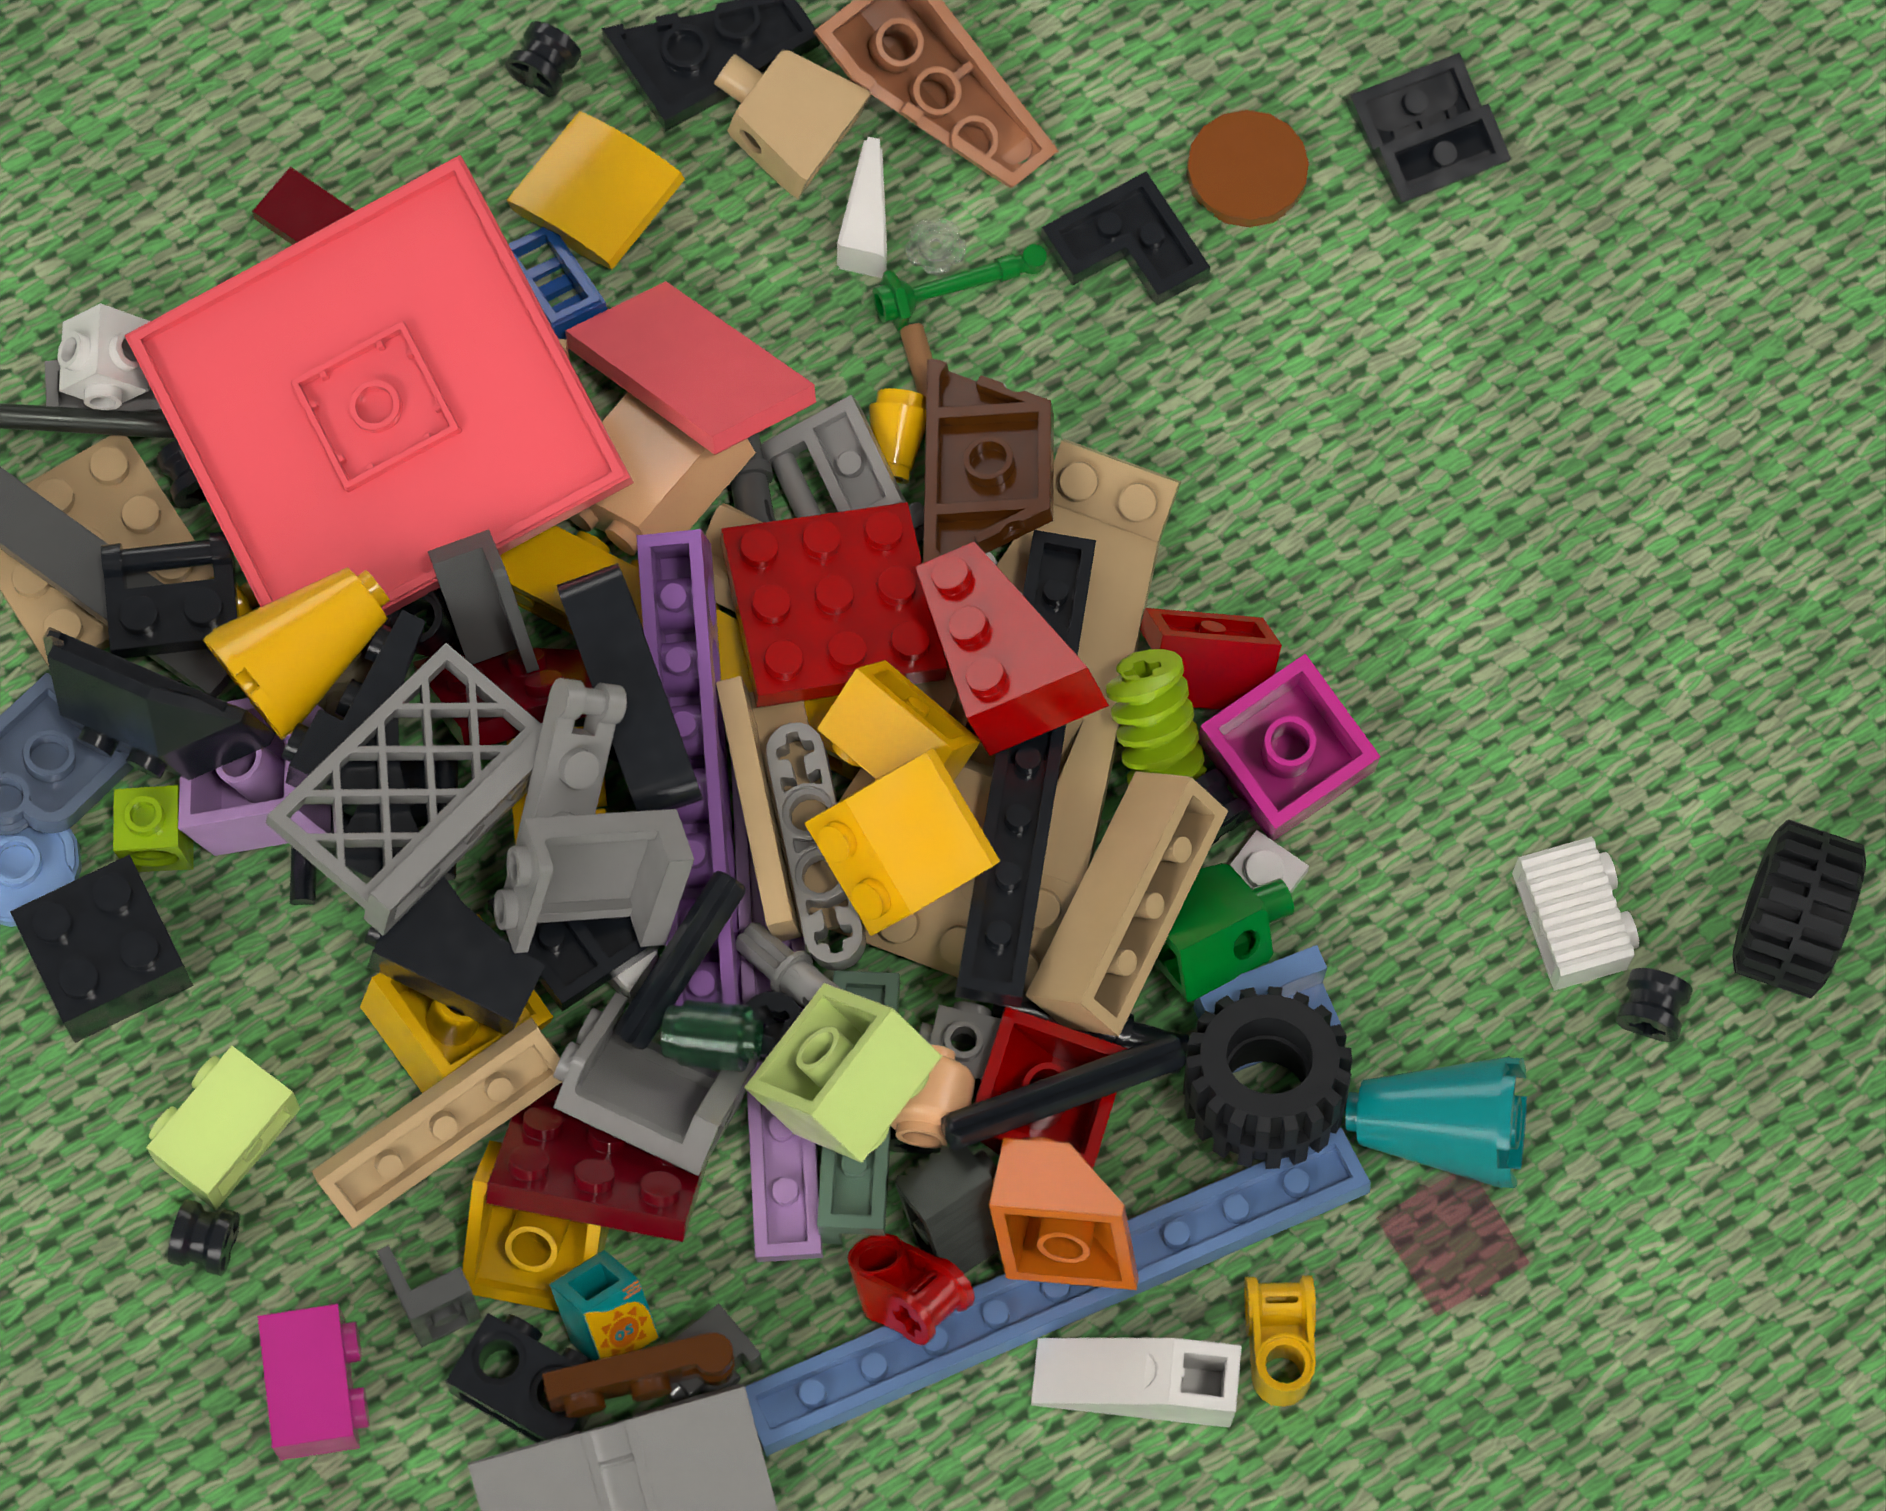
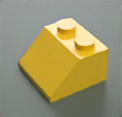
[804,748,1001,936]
[360,914,554,1093]
[462,1140,609,1312]

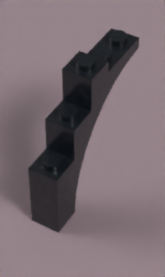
[281,610,545,1035]

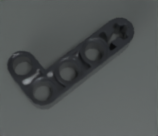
[556,563,703,811]

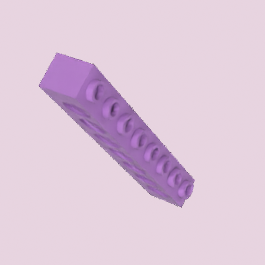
[637,529,745,1058]

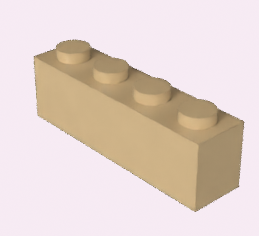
[1026,771,1228,1036]

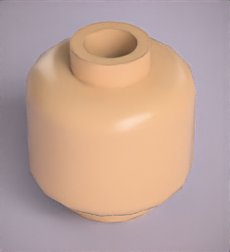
[890,1045,975,1148]

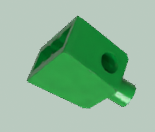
[1155,863,1294,1003]

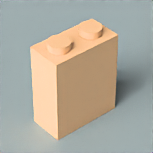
[569,392,756,555]

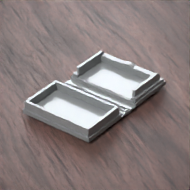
[468,1383,778,1511]

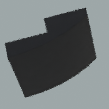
[1345,52,1511,205]

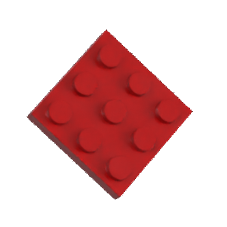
[720,502,947,708]

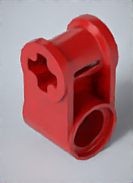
[847,1234,975,1345]

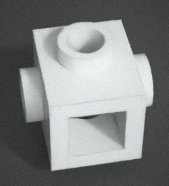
[58,303,150,410]

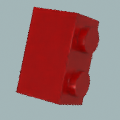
[974,1006,1128,1169]

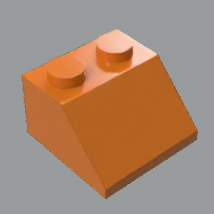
[989,1137,1139,1290]

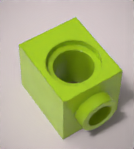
[113,785,194,872]

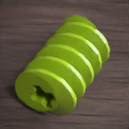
[1106,649,1207,786]

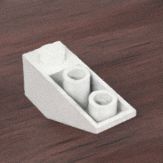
[1031,1338,1242,1428]

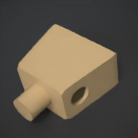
[714,50,872,199]

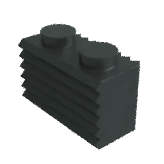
[895,1146,999,1274]

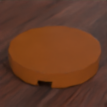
[1186,110,1309,228]

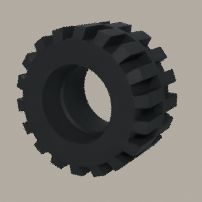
[1732,819,1866,998]
[1183,986,1352,1169]

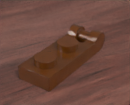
[542,1332,735,1418]

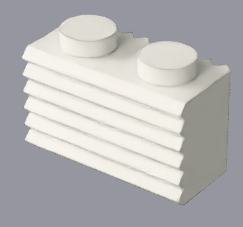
[1512,837,1639,991]

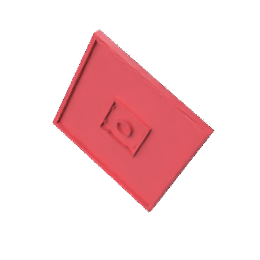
[124,155,634,616]

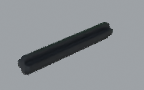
[941,1034,1186,1150]

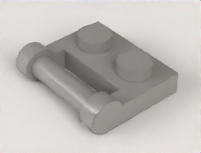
[761,395,906,518]

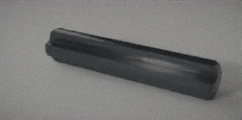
[615,871,746,1050]

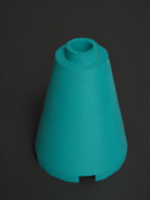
[1345,1056,1527,1188]

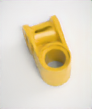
[1244,1275,1316,1407]

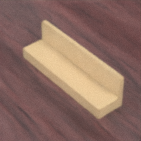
[716,676,848,941]
[312,1017,562,1229]

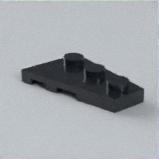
[602,0,820,132]

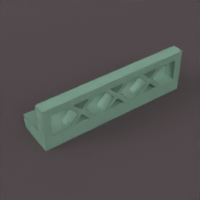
[817,970,900,1244]

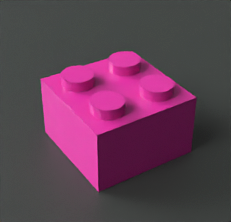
[1198,653,1381,841]

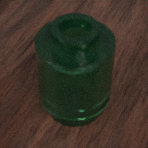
[661,1000,763,1072]

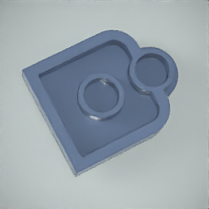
[0,673,134,835]

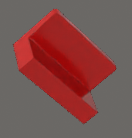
[1140,607,1282,710]

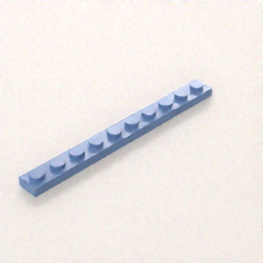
[745,1128,1370,1456]

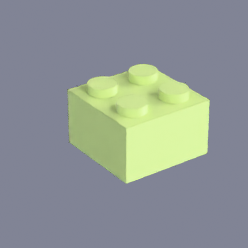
[744,983,942,1163]

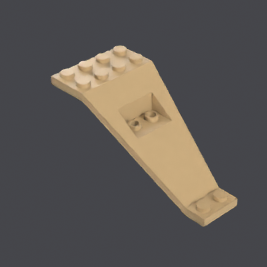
[832,439,1182,991]

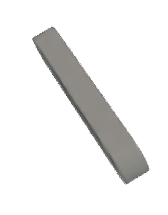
[766,722,866,971]

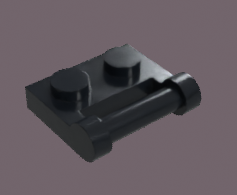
[101,531,239,659]

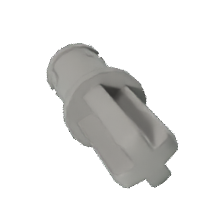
[735,923,843,1009]

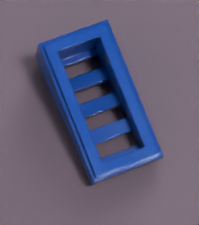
[509,227,607,352]

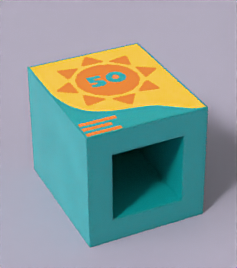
[549,1250,660,1361]

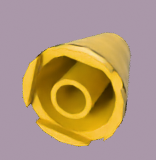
[203,567,390,740]

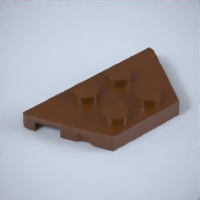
[923,359,1054,563]

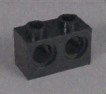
[445,1313,593,1443]

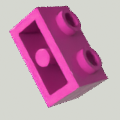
[257,1304,370,1461]

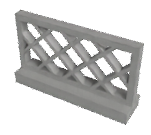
[266,643,543,936]

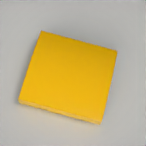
[507,111,685,270]

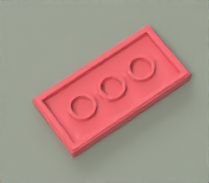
[565,281,816,455]

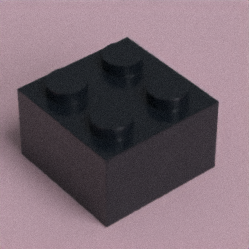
[10,854,194,1043]

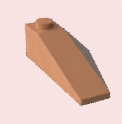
[813,0,1059,188]

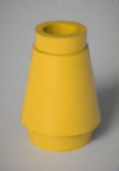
[869,388,927,484]

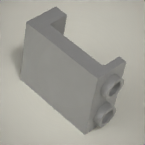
[494,809,694,953]
[554,992,760,1176]

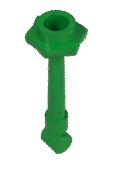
[872,244,1047,331]

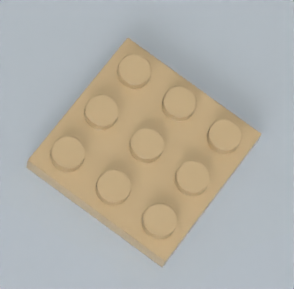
[0,435,214,669]

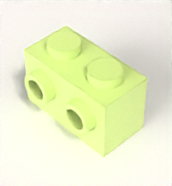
[146,1046,300,1210]

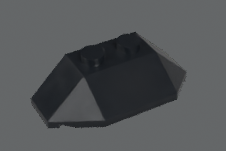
[43,627,276,780]

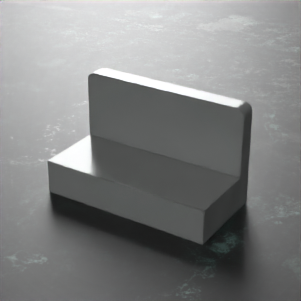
[428,530,539,674]
[376,1245,482,1347]

